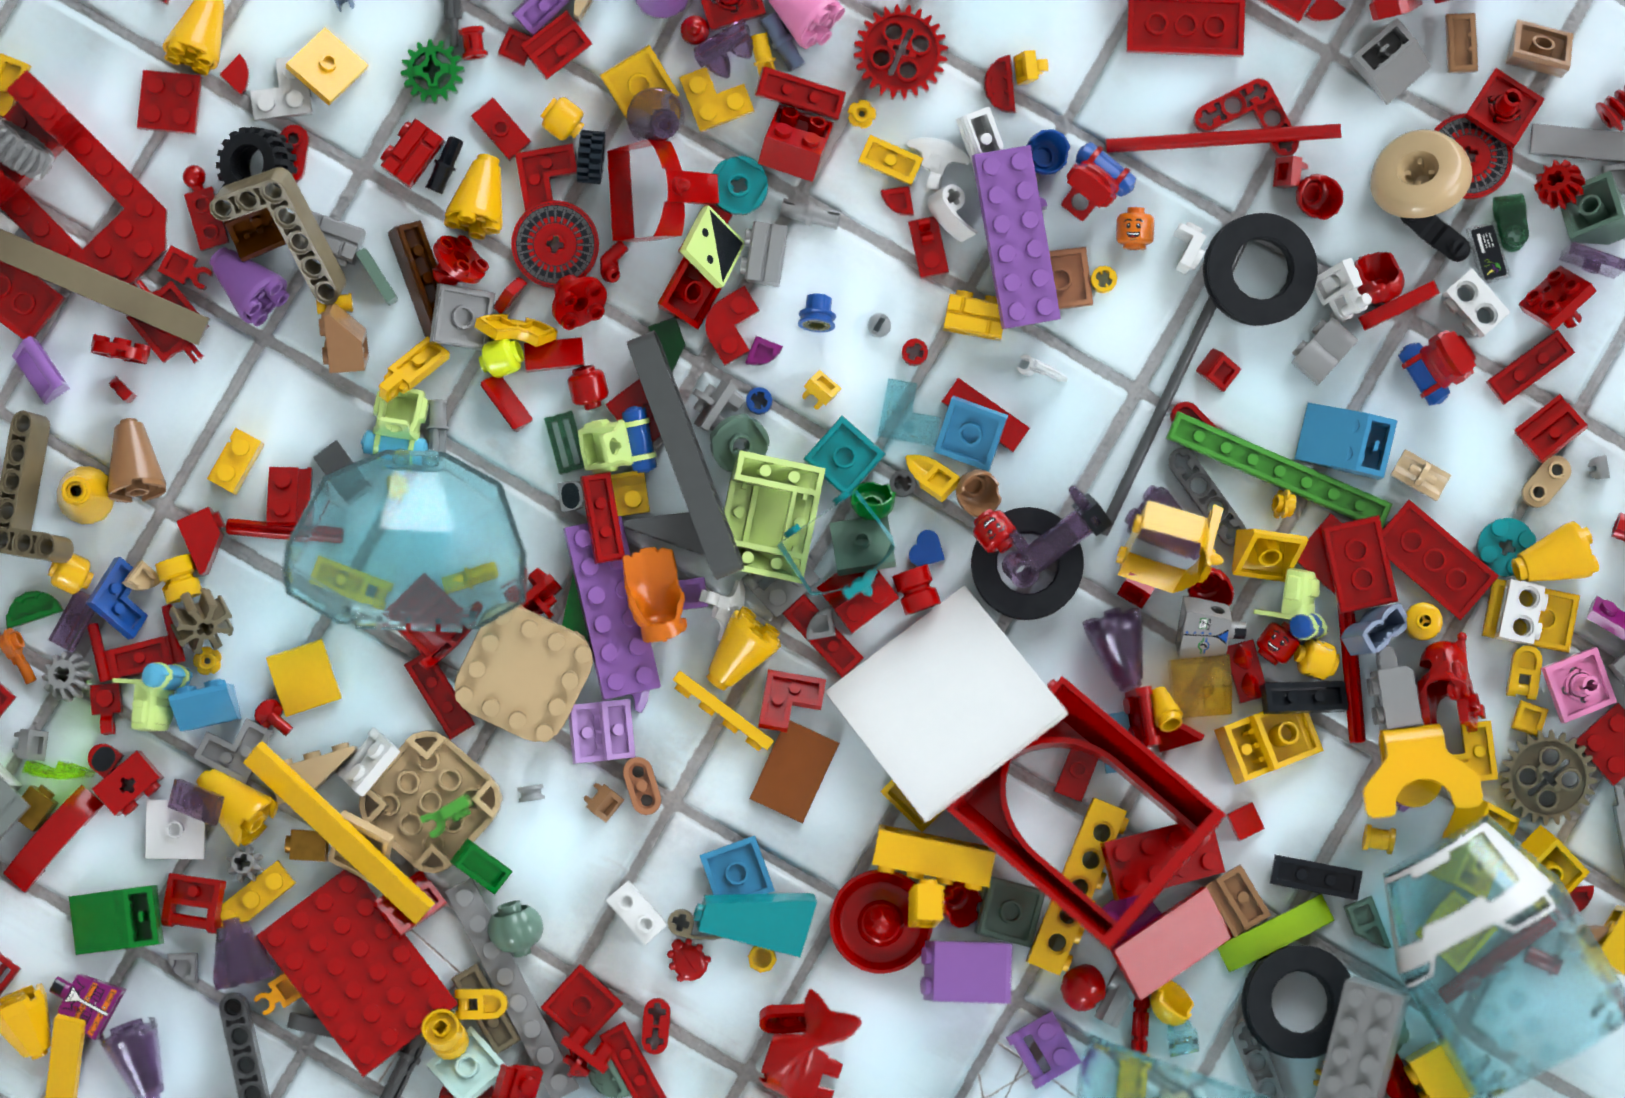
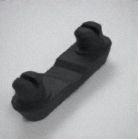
[1400,215,1471,262]

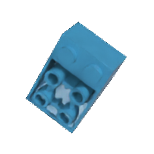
[1294,402,1398,480]

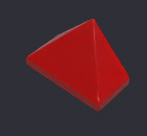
[1152,708,1205,752]

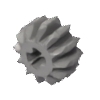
[41,651,94,702]

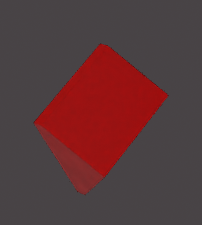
[657,257,721,330]

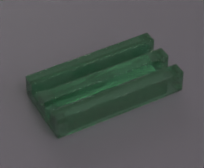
[544,410,585,475]

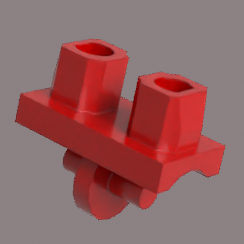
[506,568,563,619]
[560,1025,614,1078]

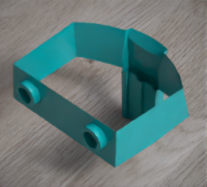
[777,490,895,600]

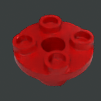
[432,235,489,286]
[552,275,607,330]

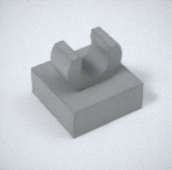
[12,729,49,761]

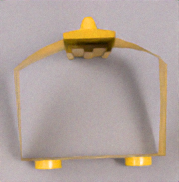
[1116,501,1224,593]

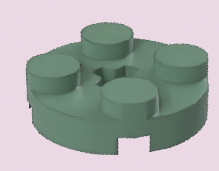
[710,413,770,471]

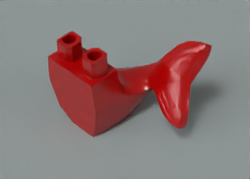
[758,989,863,1098]

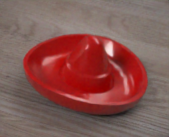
[829,870,933,974]

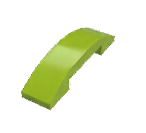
[1217,894,1335,972]

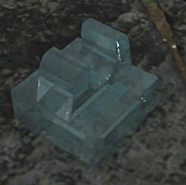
[1167,1020,1199,1057]

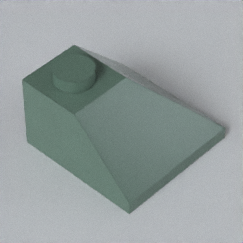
[1559,171,1625,245]

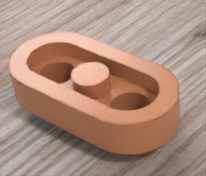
[623,757,662,815]

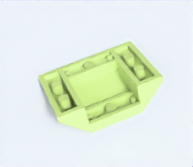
[724,450,826,584]

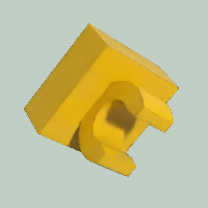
[1013,50,1049,85]
[802,370,842,410]

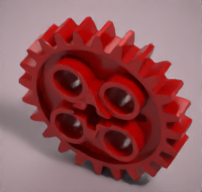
[853,4,948,100]

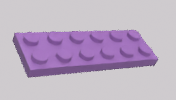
[971,145,1061,329]
[563,516,661,701]

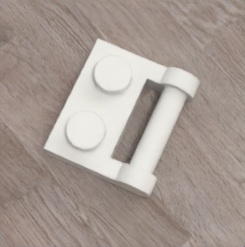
[335,727,400,797]

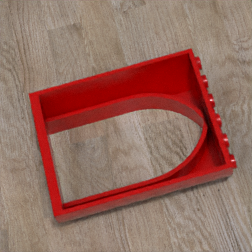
[945,676,1226,950]

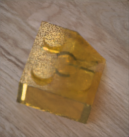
[1168,655,1232,719]

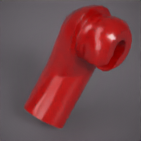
[600,241,629,283]

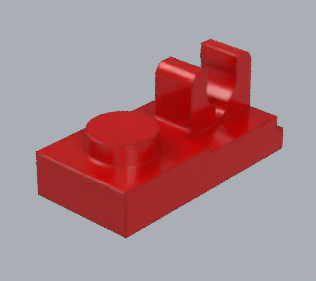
[908,216,949,279]

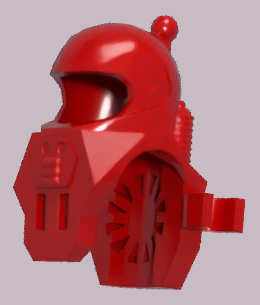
[1418,632,1486,733]

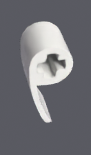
[928,184,978,242]

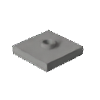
[429,283,495,351]

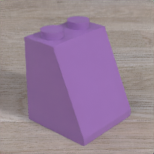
[920,940,1012,1004]

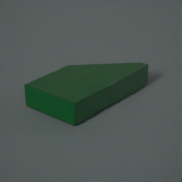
[648,317,686,373]

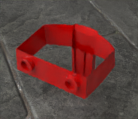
[607,139,719,242]

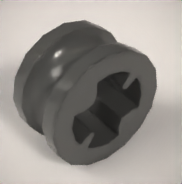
[890,470,916,497]

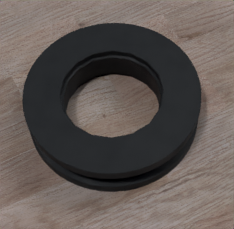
[1203,213,1318,326]
[971,507,1084,620]
[1241,945,1351,1059]

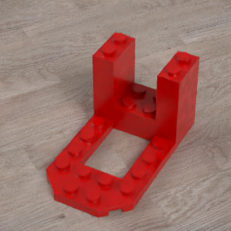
[0,69,167,285]

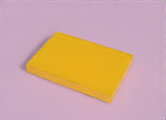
[1481,579,1580,653]

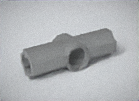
[1094,966,1135,1028]

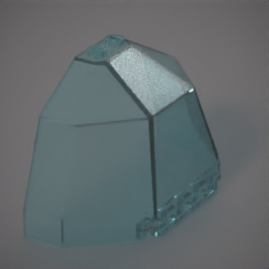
[283,449,527,633]

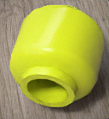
[479,339,525,378]

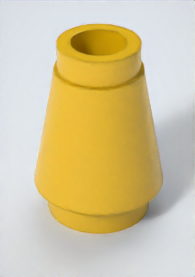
[1150,687,1183,732]

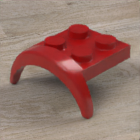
[383,573,486,669]

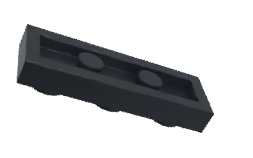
[1260,681,1349,714]
[1269,854,1363,900]

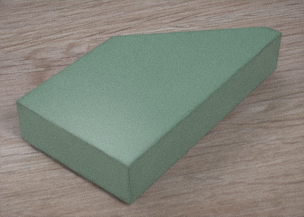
[1343,896,1392,949]

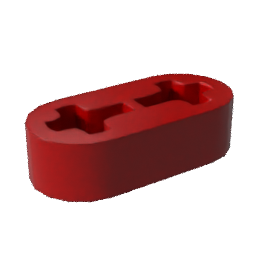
[641,998,671,1055]

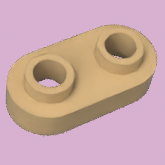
[1521,456,1571,508]

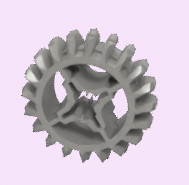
[0,118,55,180]

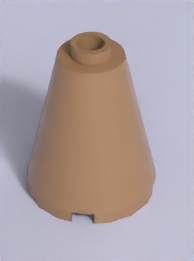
[107,418,166,503]

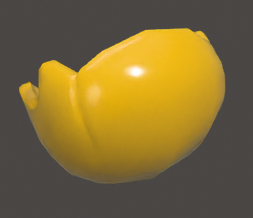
[1150,980,1194,1027]

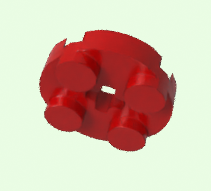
[91,334,151,364]

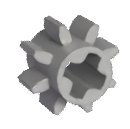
[227,845,264,883]

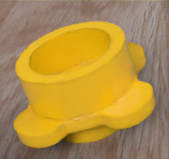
[1272,489,1296,519]

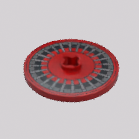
[1434,113,1513,199]
[511,200,599,288]

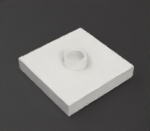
[145,800,207,860]

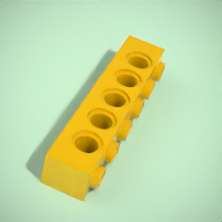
[1026,798,1129,976]

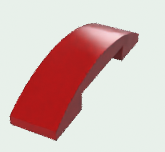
[3,785,104,893]

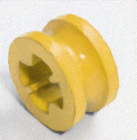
[1090,266,1117,294]

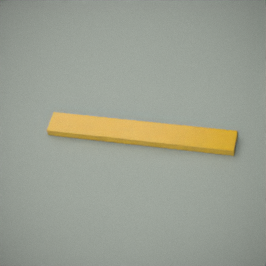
[243,741,435,925]

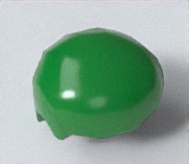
[850,482,896,521]

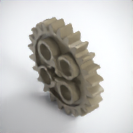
[1500,729,1597,826]

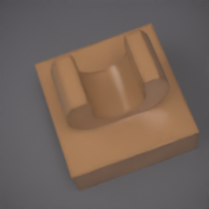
[584,783,624,822]

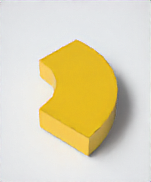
[474,314,558,347]

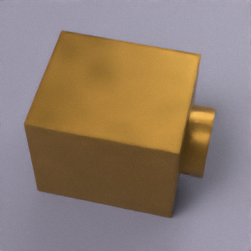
[18,784,58,832]
[285,829,329,862]

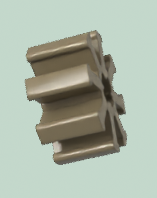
[169,588,234,654]

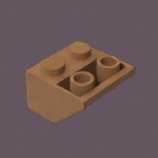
[319,303,369,373]

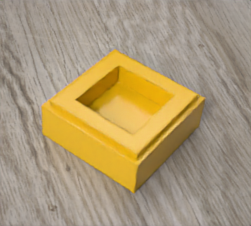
[1510,700,1549,737]

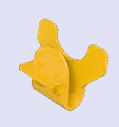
[1363,724,1483,818]

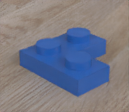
[86,557,148,640]

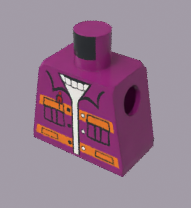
[49,974,126,1040]

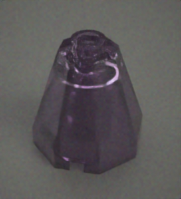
[213,917,276,990]

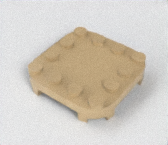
[454,602,593,742]
[359,731,503,873]

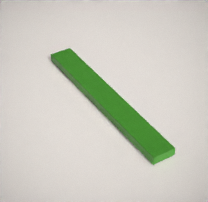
[1165,411,1392,528]

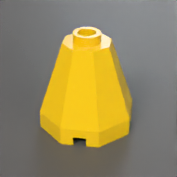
[0,983,52,1060]

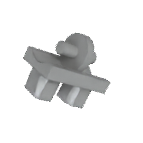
[692,380,745,431]

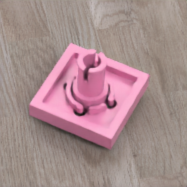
[1541,647,1617,723]

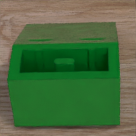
[69,885,164,955]

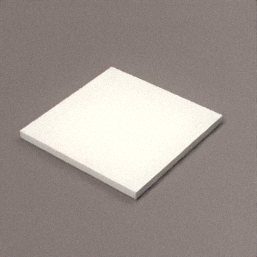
[825,585,1069,823]

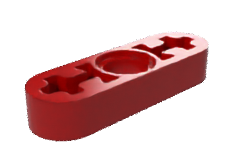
[1358,281,1441,331]

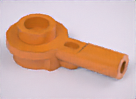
[0,628,37,685]

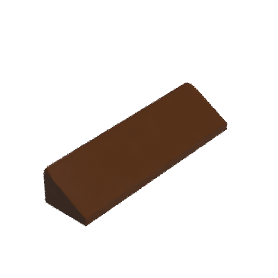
[388,220,439,338]

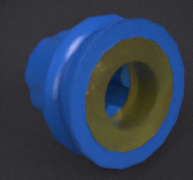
[798,293,837,332]

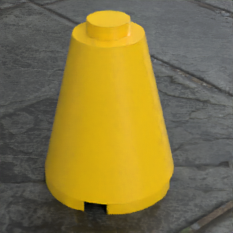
[196,769,278,847]

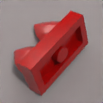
[1226,639,1265,704]

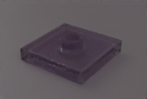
[1559,242,1625,279]

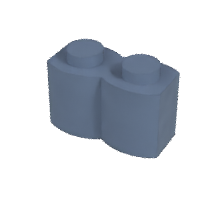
[1341,603,1408,656]

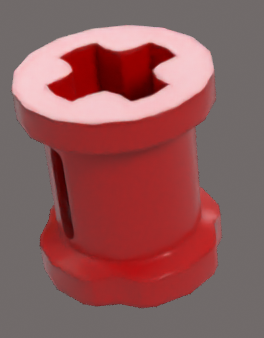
[458,26,488,60]

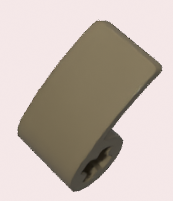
[667,909,722,940]

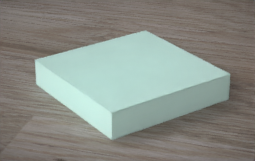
[426,1026,505,1098]

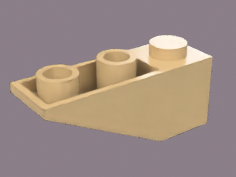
[275,742,358,805]

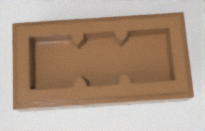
[1445,13,1478,73]

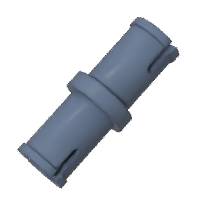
[760,12,805,72]

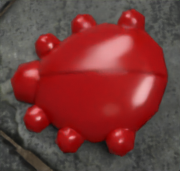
[667,938,711,982]

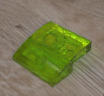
[22,760,96,780]

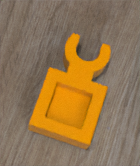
[253,973,302,1015]

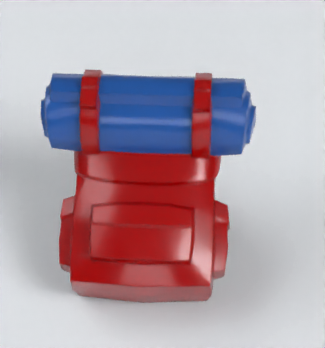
[1061,142,1137,221]
[1398,330,1476,406]

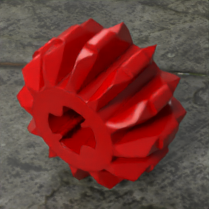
[1534,159,1585,210]

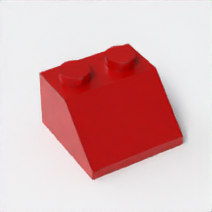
[817,570,899,634]

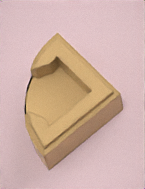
[122,560,162,591]

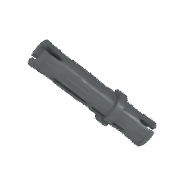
[380,1033,427,1098]

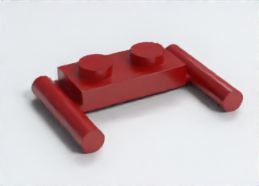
[87,604,186,683]

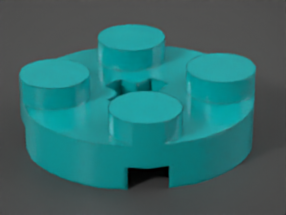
[712,156,768,215]
[1476,518,1536,577]

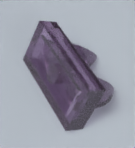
[694,18,753,78]

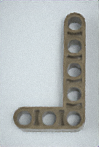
[209,167,347,305]
[0,410,74,563]

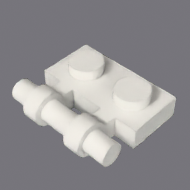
[1315,258,1372,322]

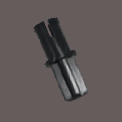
[425,136,463,195]

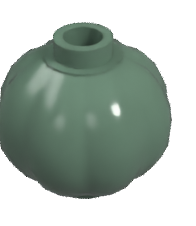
[487,900,543,958]

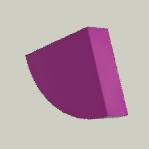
[745,336,783,366]

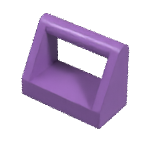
[12,336,70,405]

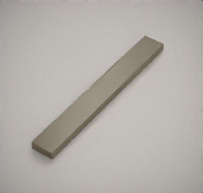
[0,229,210,346]

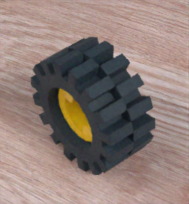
[577,130,605,185]

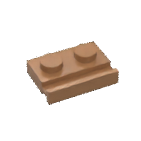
[1203,864,1271,937]

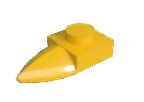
[906,455,960,502]

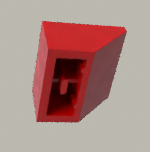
[757,104,834,182]

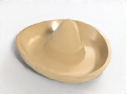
[1370,129,1472,218]

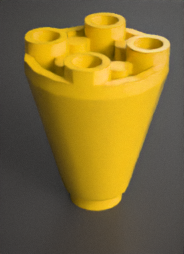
[162,0,225,75]
[444,154,503,240]
[56,466,115,524]
[1511,521,1599,582]
[706,606,781,691]

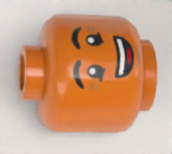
[1116,207,1155,250]

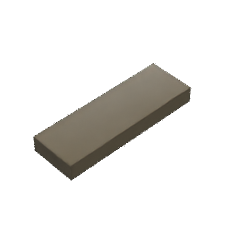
[451,963,521,1054]

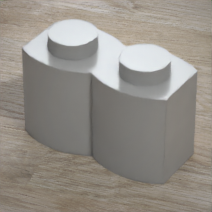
[1291,317,1358,386]

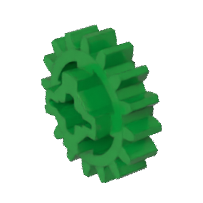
[400,39,465,104]

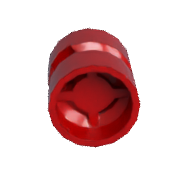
[892,564,941,615]

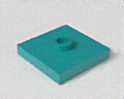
[803,415,886,495]

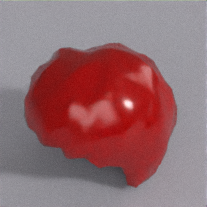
[1354,252,1405,304]

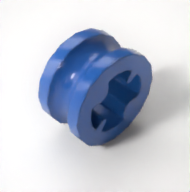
[746,387,772,415]

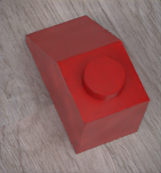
[176,507,225,576]

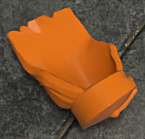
[622,547,687,643]

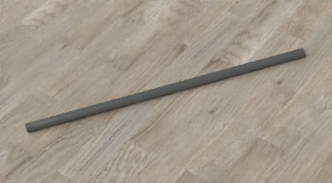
[1101,242,1248,536]

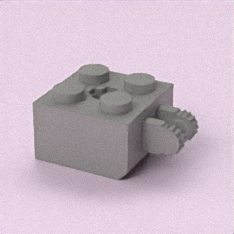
[1366,646,1422,730]

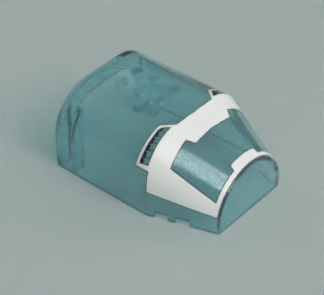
[1383,814,1625,1098]

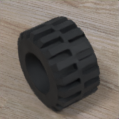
[216,127,297,197]

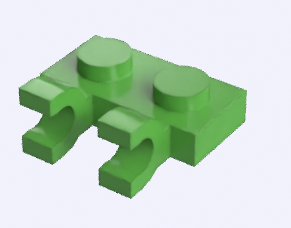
[420,794,475,838]

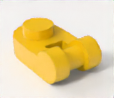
[1506,645,1542,700]
[455,989,508,1020]

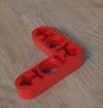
[1193,78,1299,157]

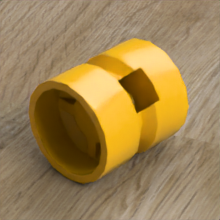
[155,554,202,604]
[421,1009,469,1060]

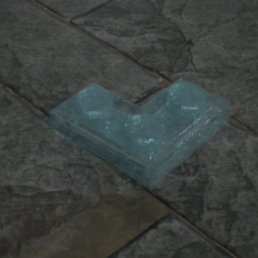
[878,378,941,447]

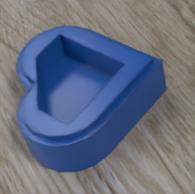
[909,530,945,567]

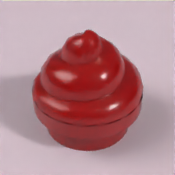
[680,15,710,45]

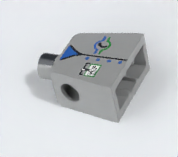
[1175,596,1247,659]

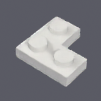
[250,56,313,122]

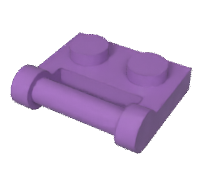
[1006,1011,1081,1089]

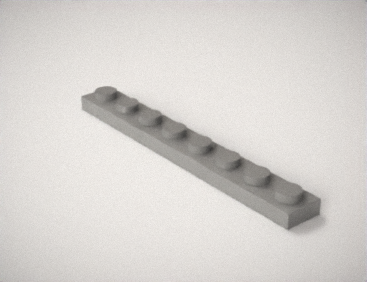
[445,878,580,1098]

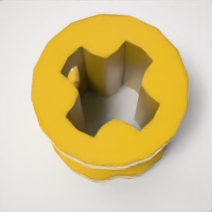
[1362,824,1396,855]

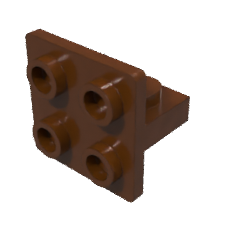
[224,208,286,262]

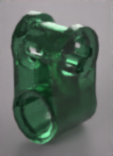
[1492,193,1529,252]

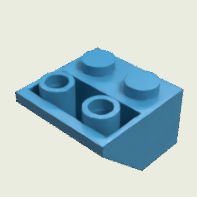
[168,679,241,732]

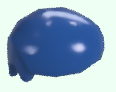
[1026,129,1070,176]

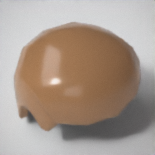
[956,469,1002,517]

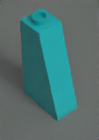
[693,893,817,958]

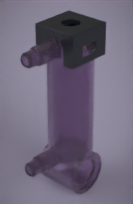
[1002,485,1113,588]

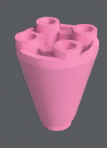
[768,0,845,49]

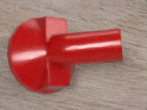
[254,699,293,736]

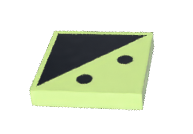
[679,205,745,289]

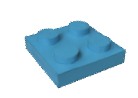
[934,395,1009,472]
[699,835,775,895]

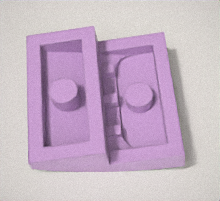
[569,699,636,764]

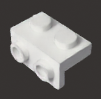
[1173,222,1207,275]

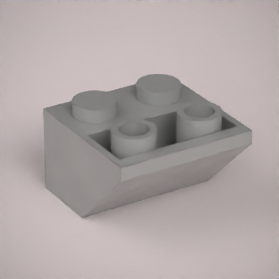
[1349,18,1431,105]

